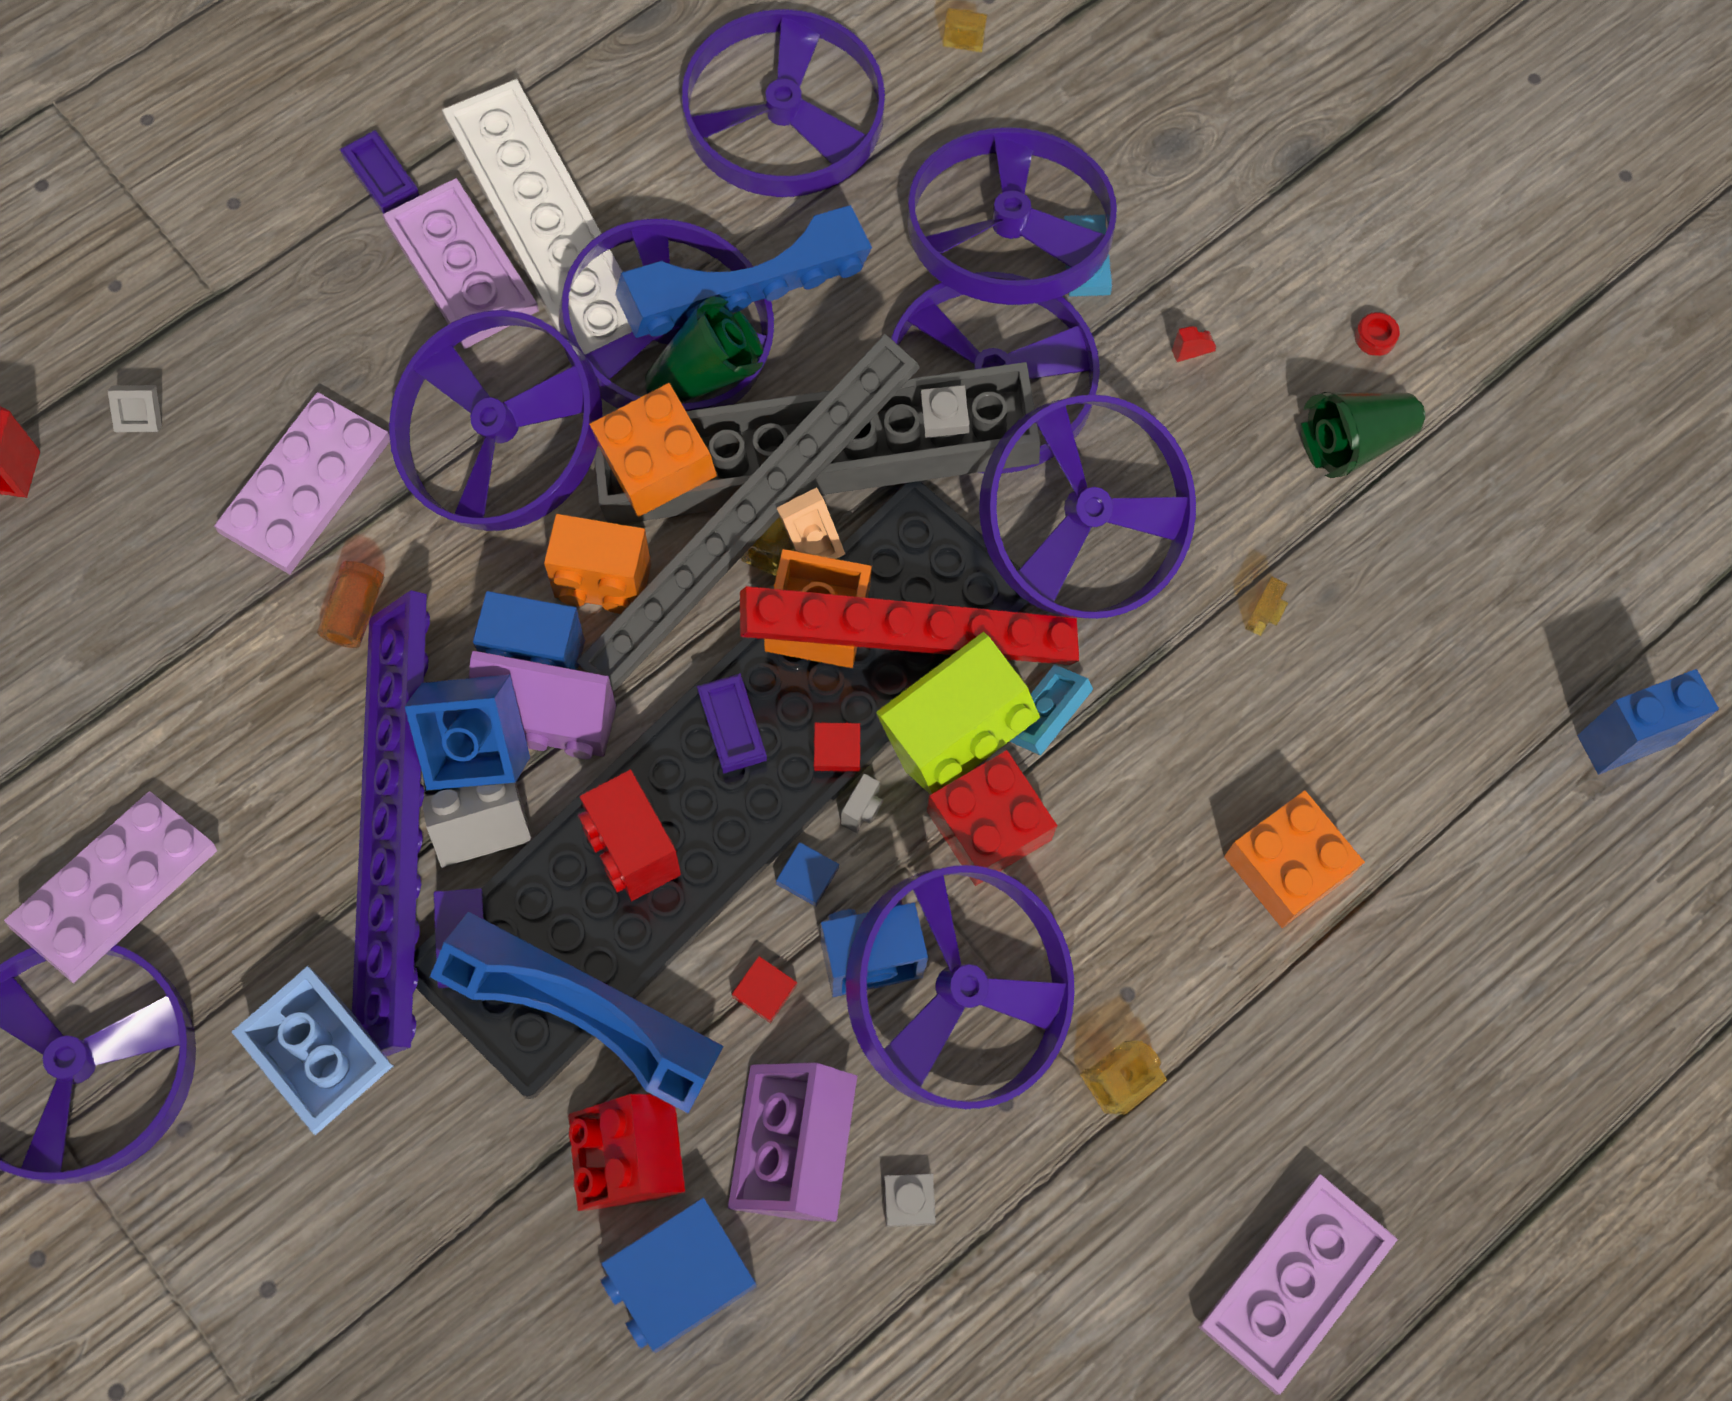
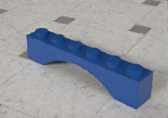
[615,205,872,338]
[430,912,724,1114]

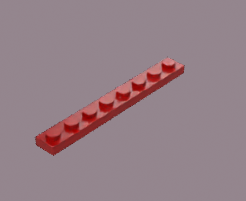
[740,586,1079,665]

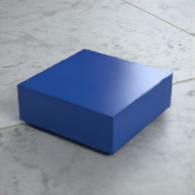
[776,842,839,907]

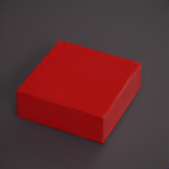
[814,723,860,772]
[732,956,797,1024]

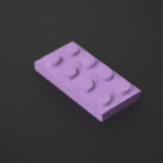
[383,178,539,349]
[214,392,390,575]
[4,791,217,983]
[1198,1174,1398,1395]

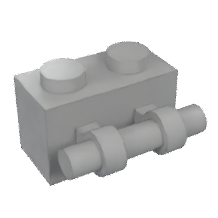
[422,782,532,868]

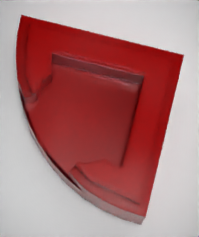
[1171,326,1216,363]

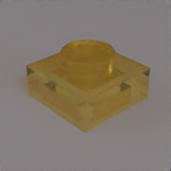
[943,8,988,53]
[1245,577,1288,636]

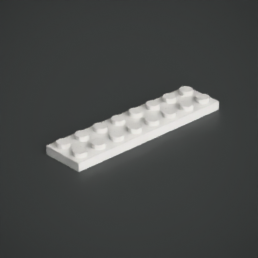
[442,79,658,354]

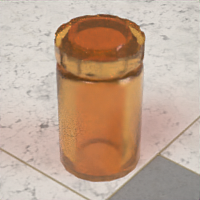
[317,561,385,648]

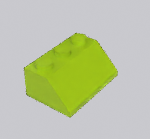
[876,632,1040,795]

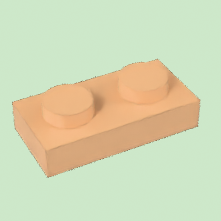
[777,487,845,559]

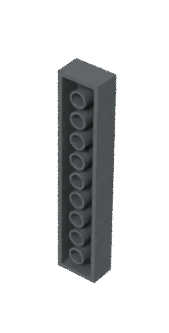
[595,362,1040,524]

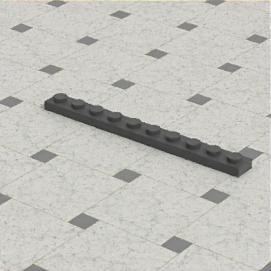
[576,334,920,693]

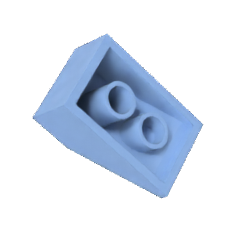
[232,966,393,1135]

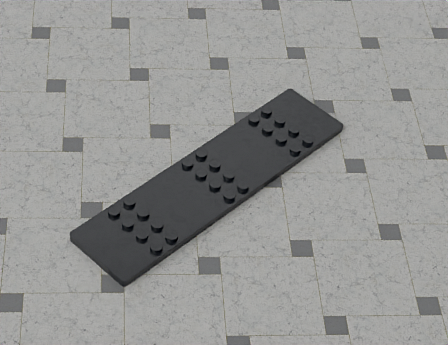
[414,481,1031,1099]

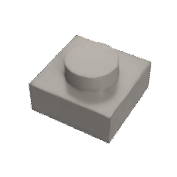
[108,385,162,432]
[921,385,970,438]
[841,774,883,833]
[884,1174,936,1228]

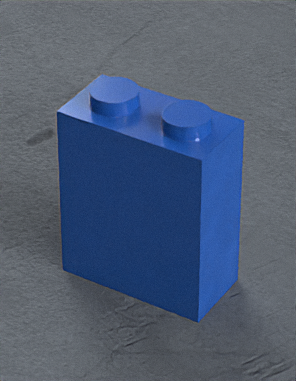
[1577,669,1719,775]
[600,1198,757,1353]

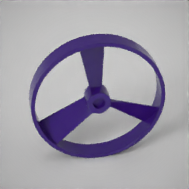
[682,9,885,197]
[908,128,1117,305]
[558,219,774,411]
[891,272,1099,473]
[389,310,603,531]
[979,395,1196,619]
[846,865,1075,1109]
[0,945,196,1184]

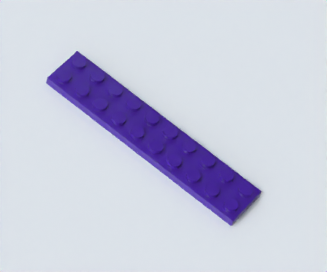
[352,590,430,1056]

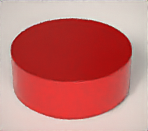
[1355,312,1400,356]

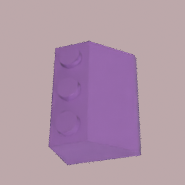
[469,651,616,759]
[728,1063,857,1222]

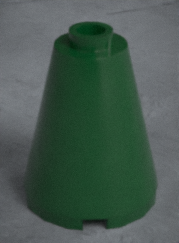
[645,296,763,403]
[1301,392,1426,478]

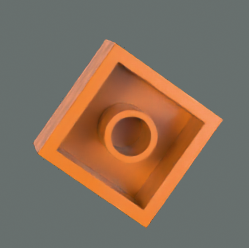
[589,383,717,517]
[544,514,651,614]
[764,549,872,668]
[1224,790,1365,928]

